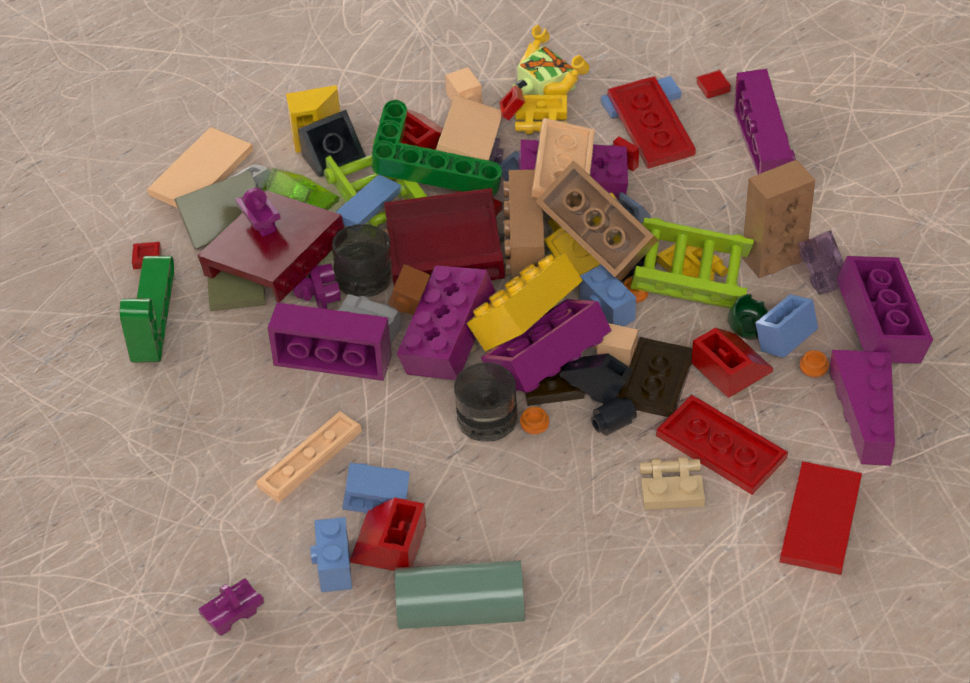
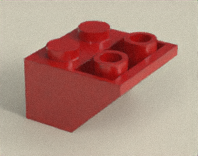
[402,109,443,150]
[691,327,773,398]
[350,498,427,571]

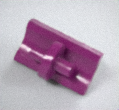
[235,187,281,236]
[293,263,341,309]
[198,578,264,636]

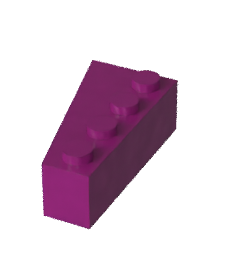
[734,68,796,175]
[829,350,895,466]

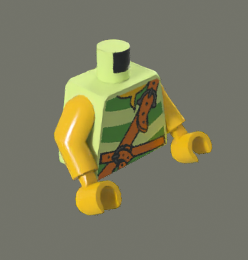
[512,24,590,95]

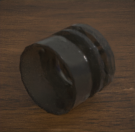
[332,224,392,297]
[454,363,518,442]

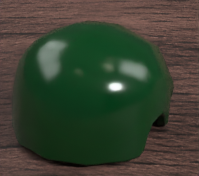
[728,294,768,340]

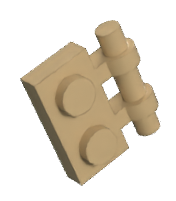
[639,457,705,510]

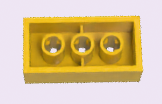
[466,252,583,352]

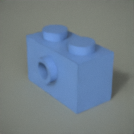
[579,265,636,326]
[756,294,818,358]
[342,463,410,513]
[310,517,352,592]

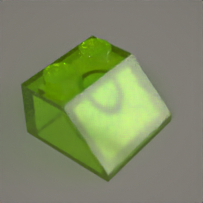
[263,168,341,210]

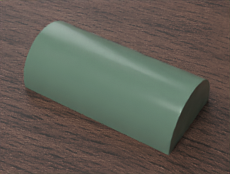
[395,560,525,629]

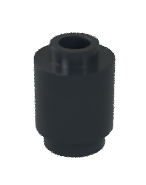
[591,397,637,436]

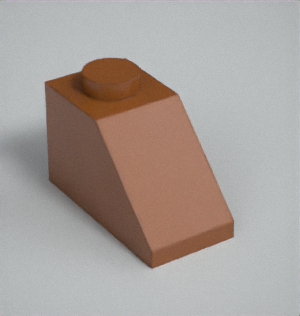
[387,264,430,315]

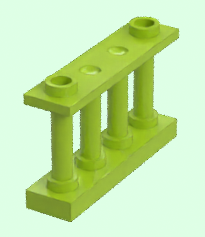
[324,139,427,241]
[630,217,754,308]

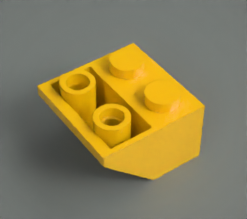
[286,85,340,153]

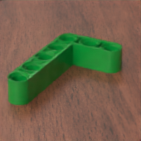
[371,100,502,195]
[120,255,174,363]

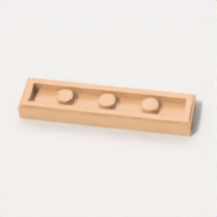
[256,411,362,503]

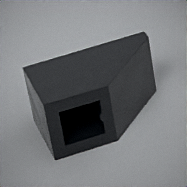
[559,353,633,404]

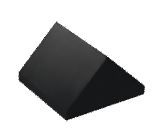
[298,110,366,177]

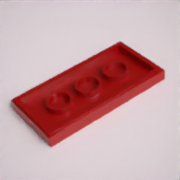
[607,76,696,169]
[656,395,788,495]
[779,461,862,575]

